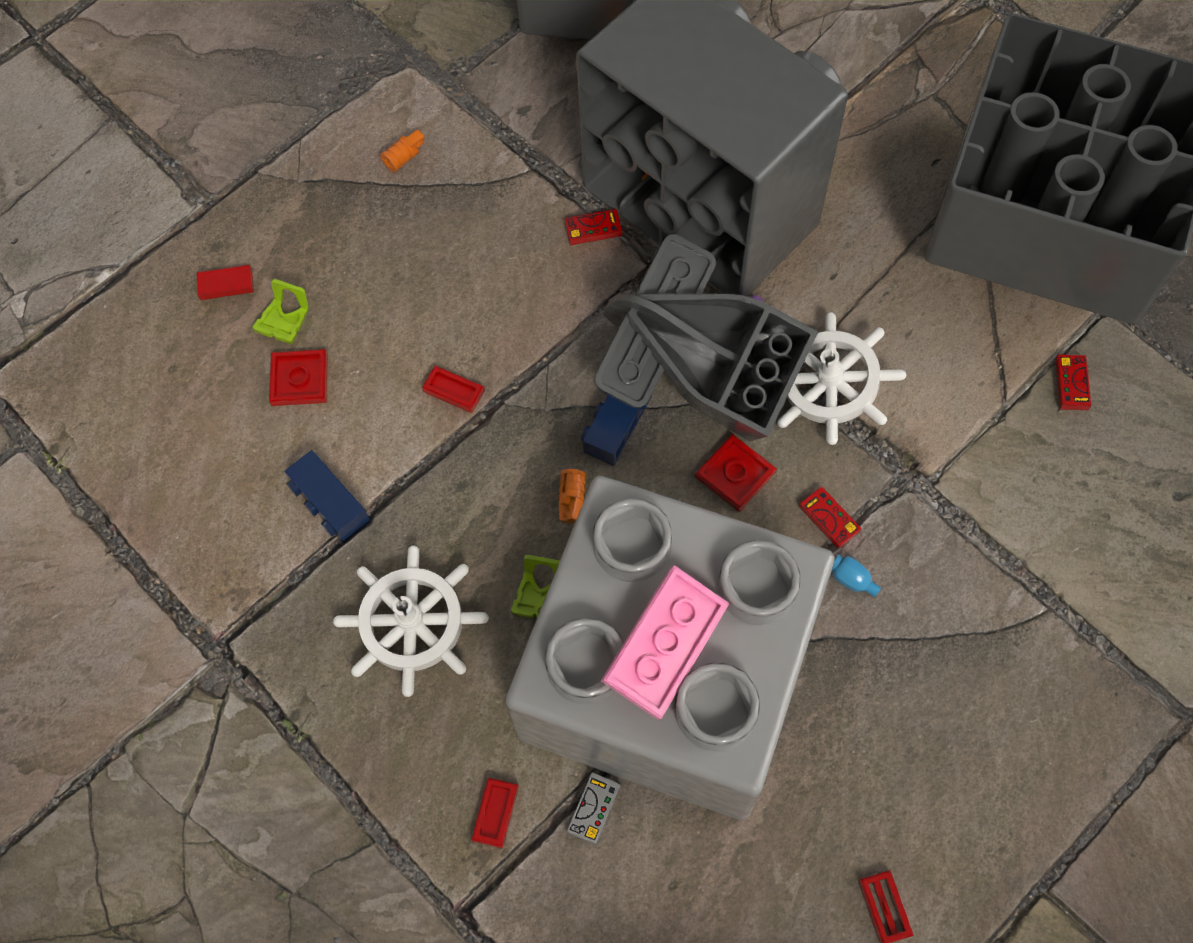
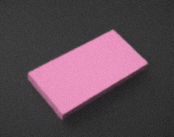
[601,565,729,720]

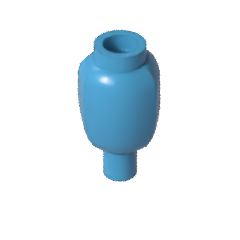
[832,554,881,597]

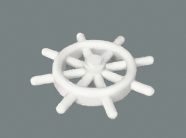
[777,312,906,445]
[333,545,489,697]

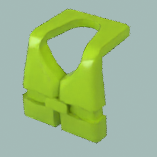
[252,279,309,344]
[511,555,560,618]

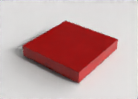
[269,349,328,406]
[695,434,777,512]

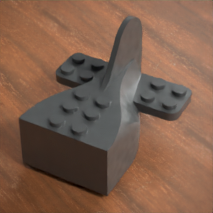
[593,234,818,442]

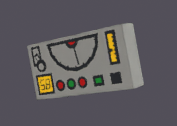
[567,772,621,846]

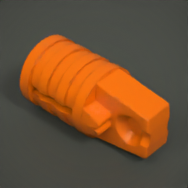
[380,129,425,173]
[558,469,587,524]

